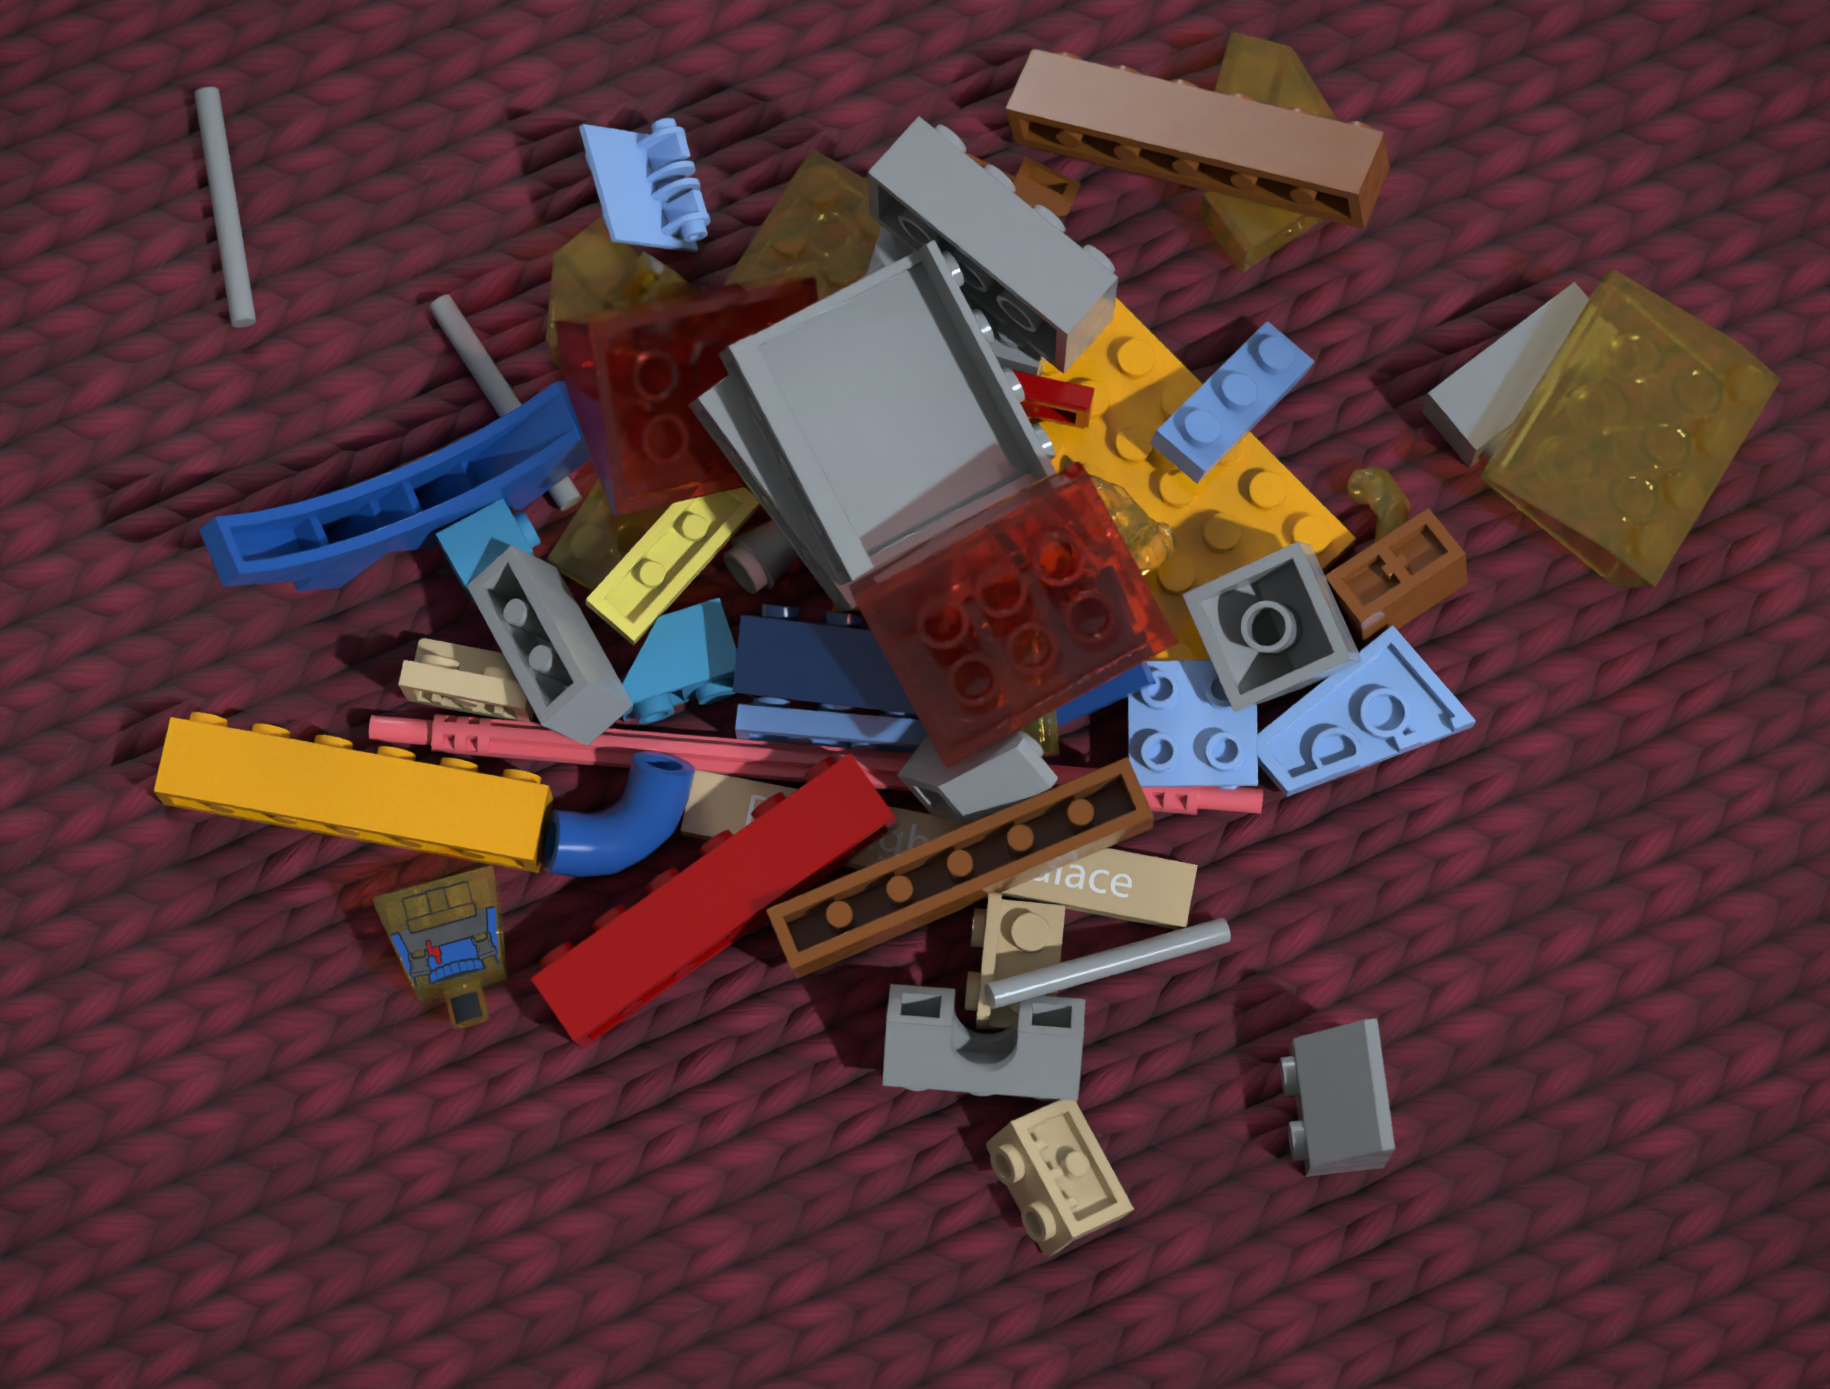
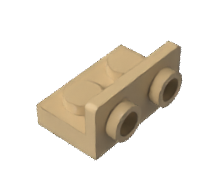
[399,638,534,722]
[965,892,1066,1032]
[986,1099,1134,1257]

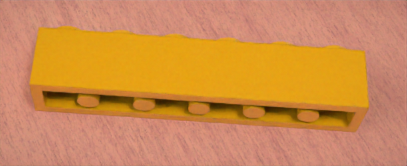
[154,712,554,873]

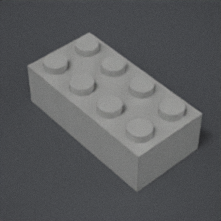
[868,116,1118,374]

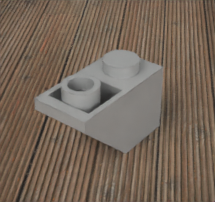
[897,717,1058,825]

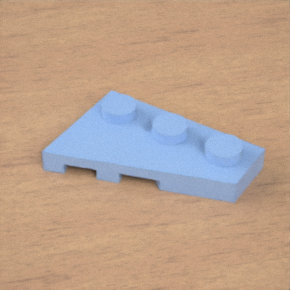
[1257,625,1476,797]

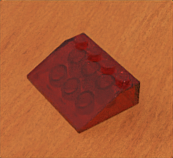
[555,274,819,516]
[848,461,1178,768]

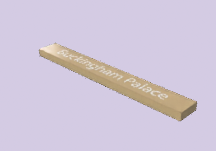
[681,770,1198,930]

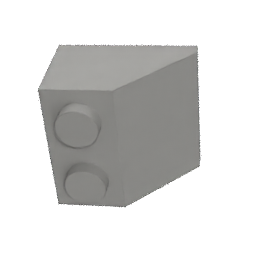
[1182,541,1362,712]
[1280,1018,1395,1177]

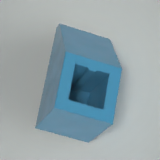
[622,598,737,724]

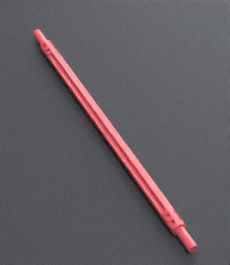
[369,714,1263,815]

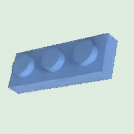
[1149,321,1314,484]
[735,697,930,753]

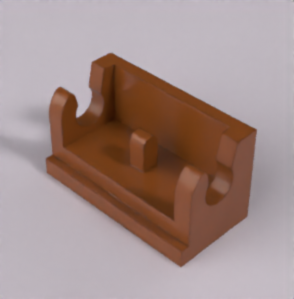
[1325,507,1468,649]

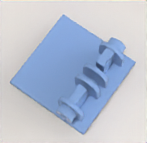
[579,118,710,252]
[1128,660,1258,790]

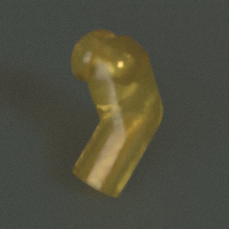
[1348,466,1410,543]

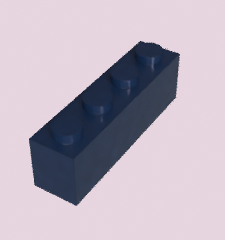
[733,604,1005,723]

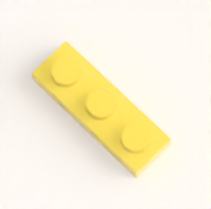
[586,460,760,646]

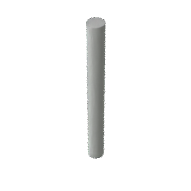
[194,87,256,328]
[429,294,582,511]
[984,918,1231,1009]

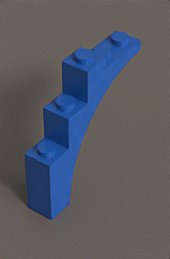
[199,380,622,591]

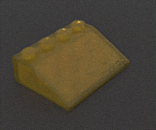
[1480,269,1781,587]

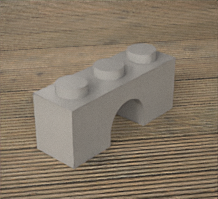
[882,984,1085,1101]

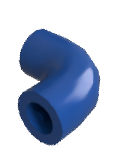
[542,751,695,877]

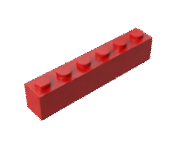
[530,753,900,1049]

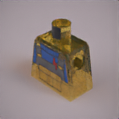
[373,865,508,1029]

